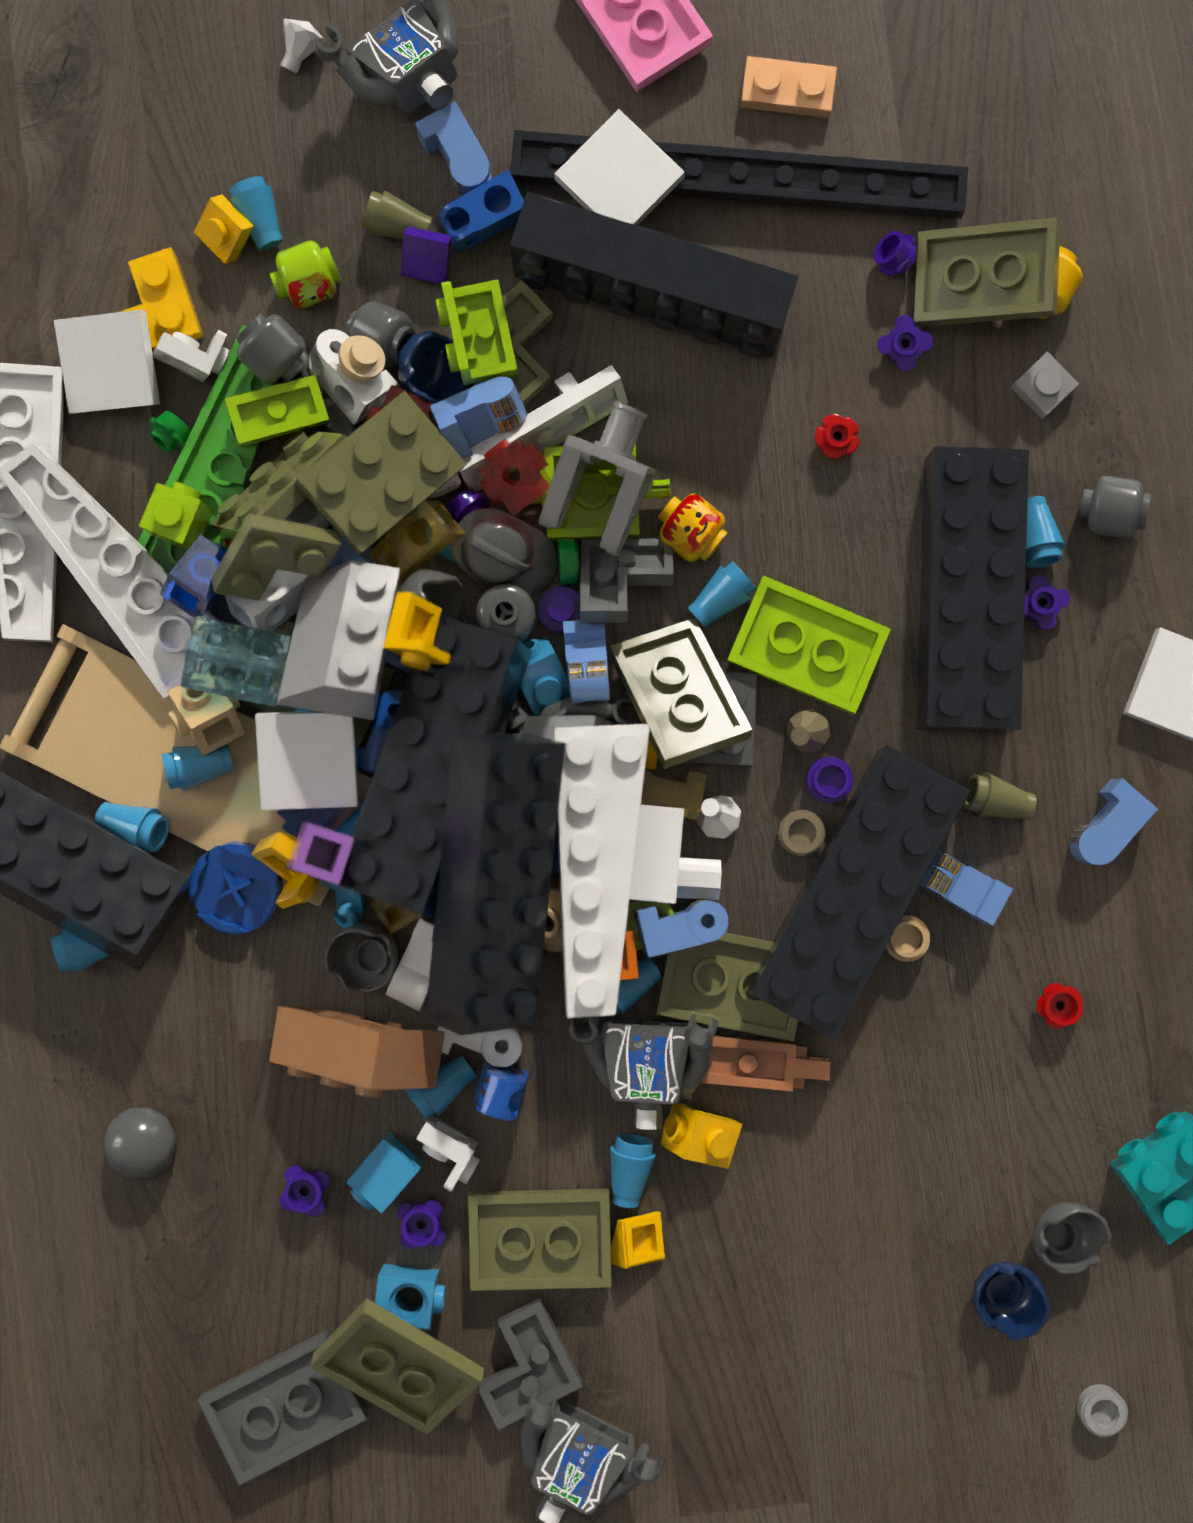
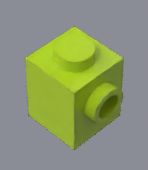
[139,482,213,553]

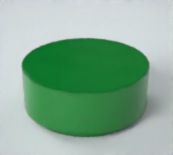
[556,538,579,585]

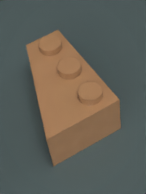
[269,1005,445,1098]

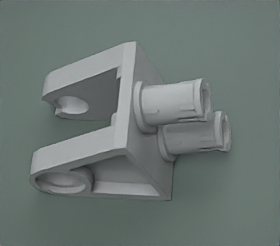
[539,401,657,557]

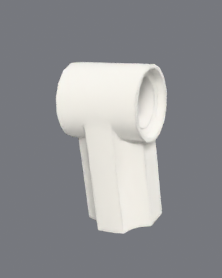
[676,857,722,900]

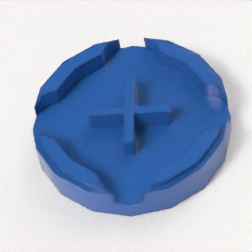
[188,841,283,935]

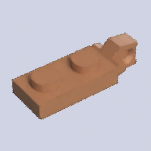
[701,1035,831,1092]

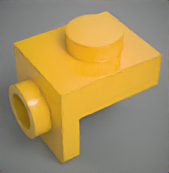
[383,592,451,670]
[251,832,319,909]
[661,1102,742,1169]

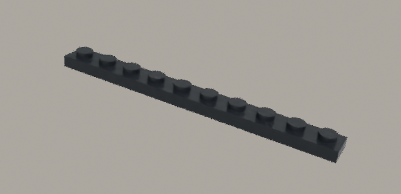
[510,130,968,218]

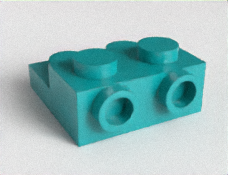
[1109,1111,1193,1245]

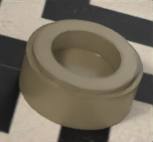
[777,810,825,856]

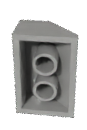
[277,560,400,720]

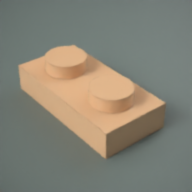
[740,56,837,118]

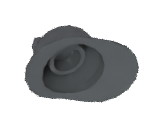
[452,508,558,597]

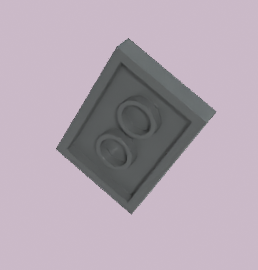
[197,1329,369,1486]

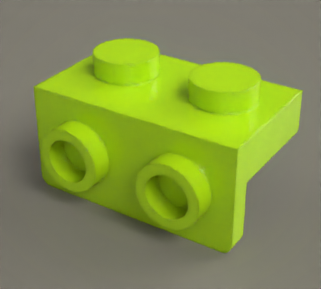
[436,279,518,386]

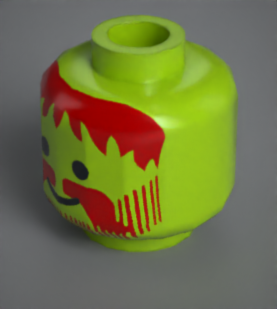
[270,240,342,309]

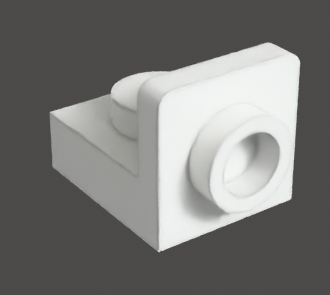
[153,330,229,382]
[416,1115,480,1192]

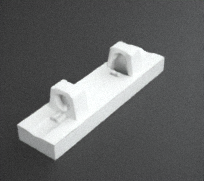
[459,365,628,493]

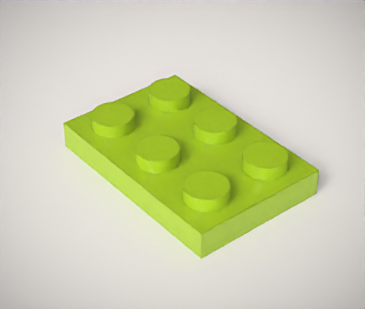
[726,575,891,715]

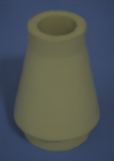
[362,190,433,239]
[963,772,1037,820]

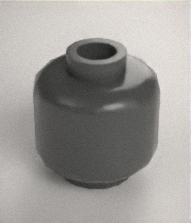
[346,301,416,369]
[235,313,306,384]
[1079,476,1152,539]
[475,584,537,642]

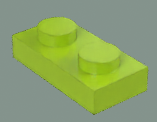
[225,375,329,447]

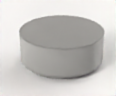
[1076,1384,1128,1437]

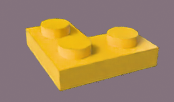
[120,247,204,354]

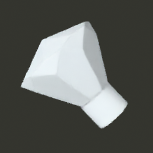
[280,19,326,74]
[697,795,741,839]

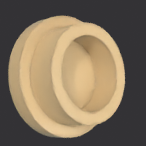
[338,335,385,382]
[885,915,930,962]

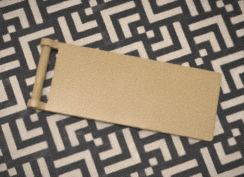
[0,624,372,906]

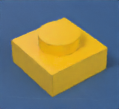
[194,194,254,264]

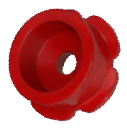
[814,414,859,459]
[1036,983,1083,1029]

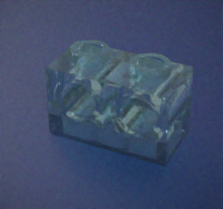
[180,616,291,707]

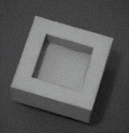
[1010,352,1079,419]

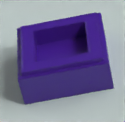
[401,226,452,284]

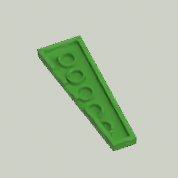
[138,325,278,612]

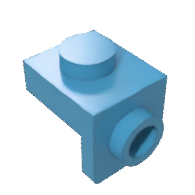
[520,637,571,716]

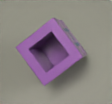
[287,823,355,885]

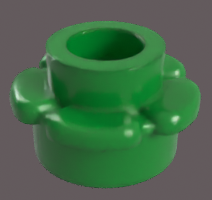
[149,410,191,453]

